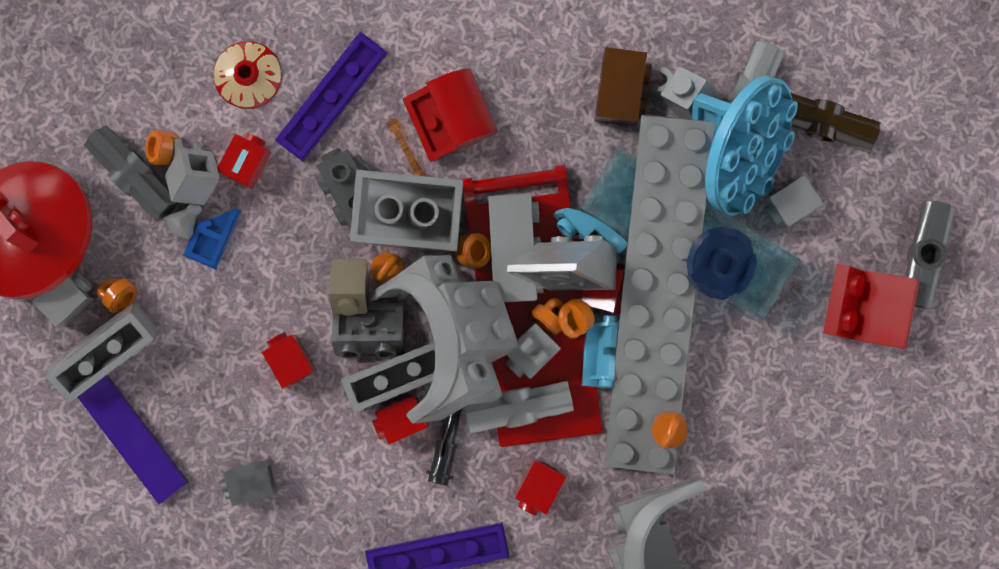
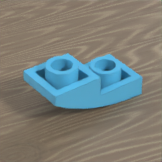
[552,208,628,254]

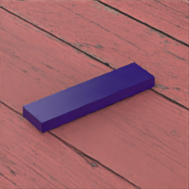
[275,32,388,162]
[77,375,189,505]
[365,522,510,569]

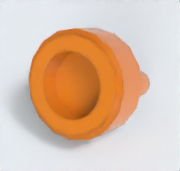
[145,130,180,166]
[456,233,491,269]
[370,252,405,285]
[97,278,137,313]
[530,299,564,336]
[558,299,595,339]
[652,411,688,449]

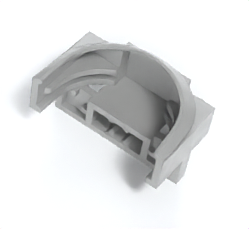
[370,255,519,424]
[607,477,706,569]

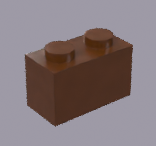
[594,47,652,127]

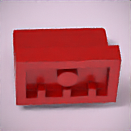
[823,264,919,349]

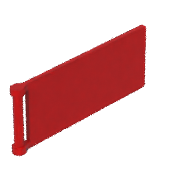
[462,164,603,447]

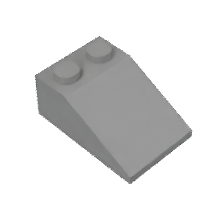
[350,170,463,254]
[507,236,617,291]

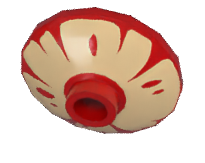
[214,41,281,109]

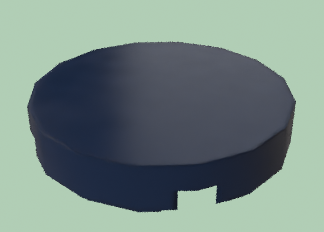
[687,226,757,300]

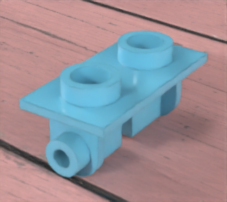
[582,316,619,389]

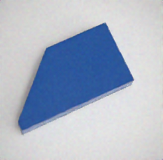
[183,208,242,270]

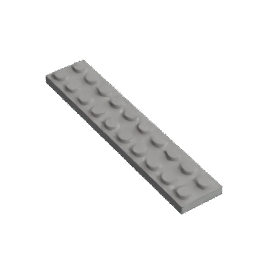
[604,115,715,475]

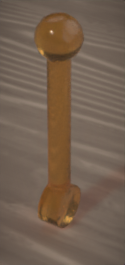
[387,118,427,177]

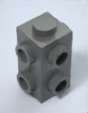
[316,148,368,229]

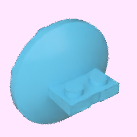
[692,76,798,216]

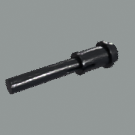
[426,408,462,486]

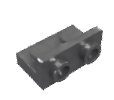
[331,303,404,360]

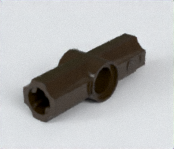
[791,93,881,152]

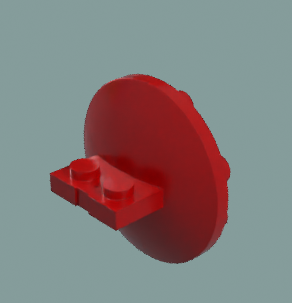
[0,161,92,300]

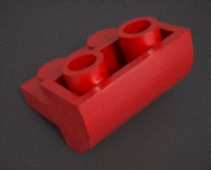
[402,69,498,162]

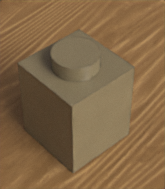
[329,259,369,316]

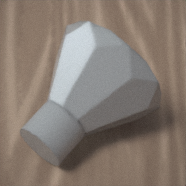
[163,204,203,240]

